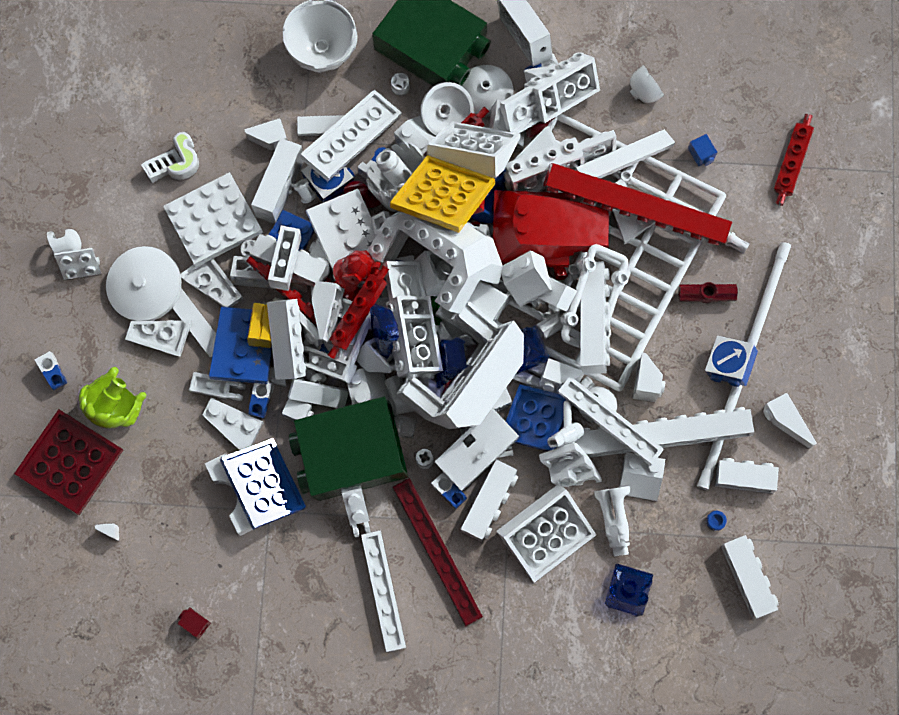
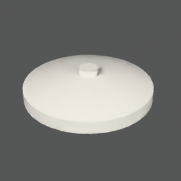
[106,246,181,321]

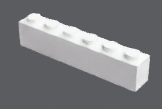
[580,261,610,374]

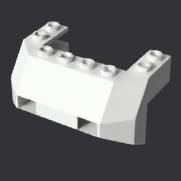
[367,211,503,314]
[395,301,524,429]

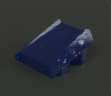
[370,304,399,359]
[515,325,550,375]
[435,337,469,389]
[605,563,654,617]

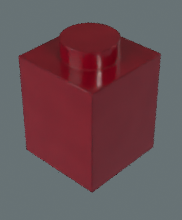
[177,607,211,639]

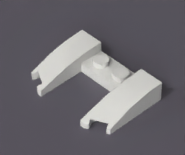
[303,298,379,384]

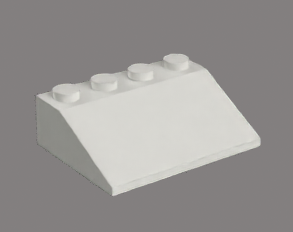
[427,122,520,178]
[496,484,596,583]

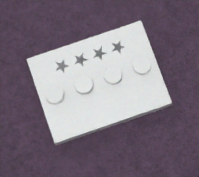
[306,189,379,271]

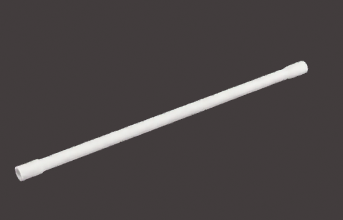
[697,242,791,491]

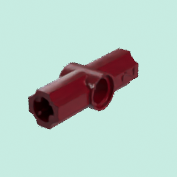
[678,282,738,304]

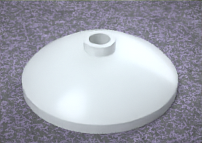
[462,65,513,117]
[421,82,474,136]

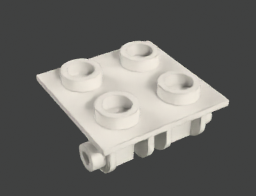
[54,248,101,280]

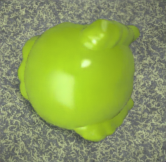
[79,367,147,429]

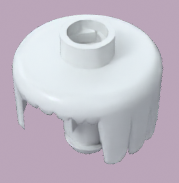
[366,143,425,212]

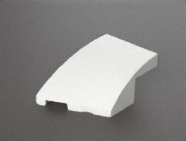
[539,442,602,487]

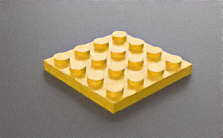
[390,155,495,233]

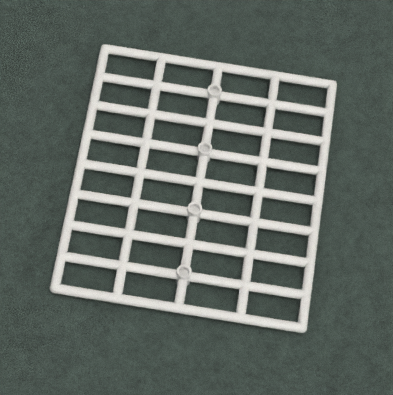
[488,114,726,392]

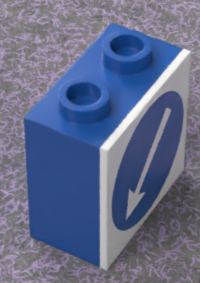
[301,165,355,203]
[705,336,758,387]

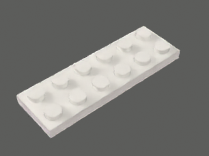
[300,90,402,181]

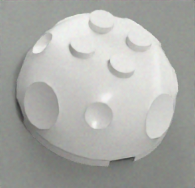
[283,0,357,73]

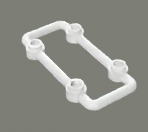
[561,244,629,349]

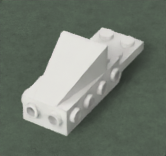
[500,52,600,133]
[503,126,616,192]
[377,261,443,380]

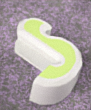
[166,132,199,180]

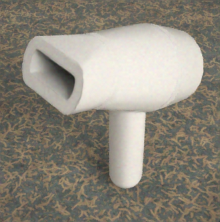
[547,400,584,448]

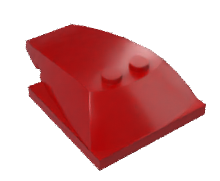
[493,190,609,267]

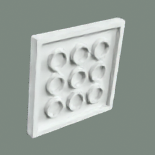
[163,172,263,267]

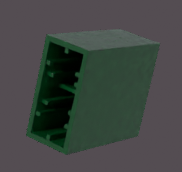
[372,0,491,86]
[288,396,409,501]

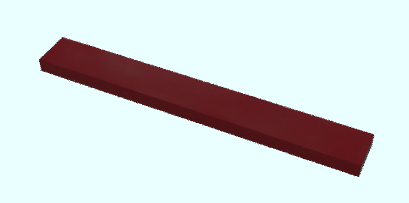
[392,478,483,627]

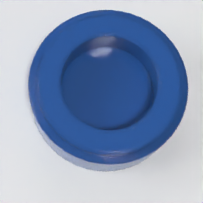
[706,511,727,531]

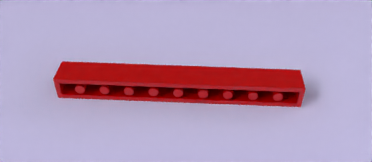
[543,163,732,246]

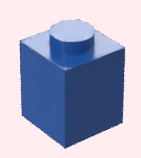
[688,134,717,167]

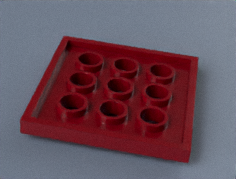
[14,409,124,516]

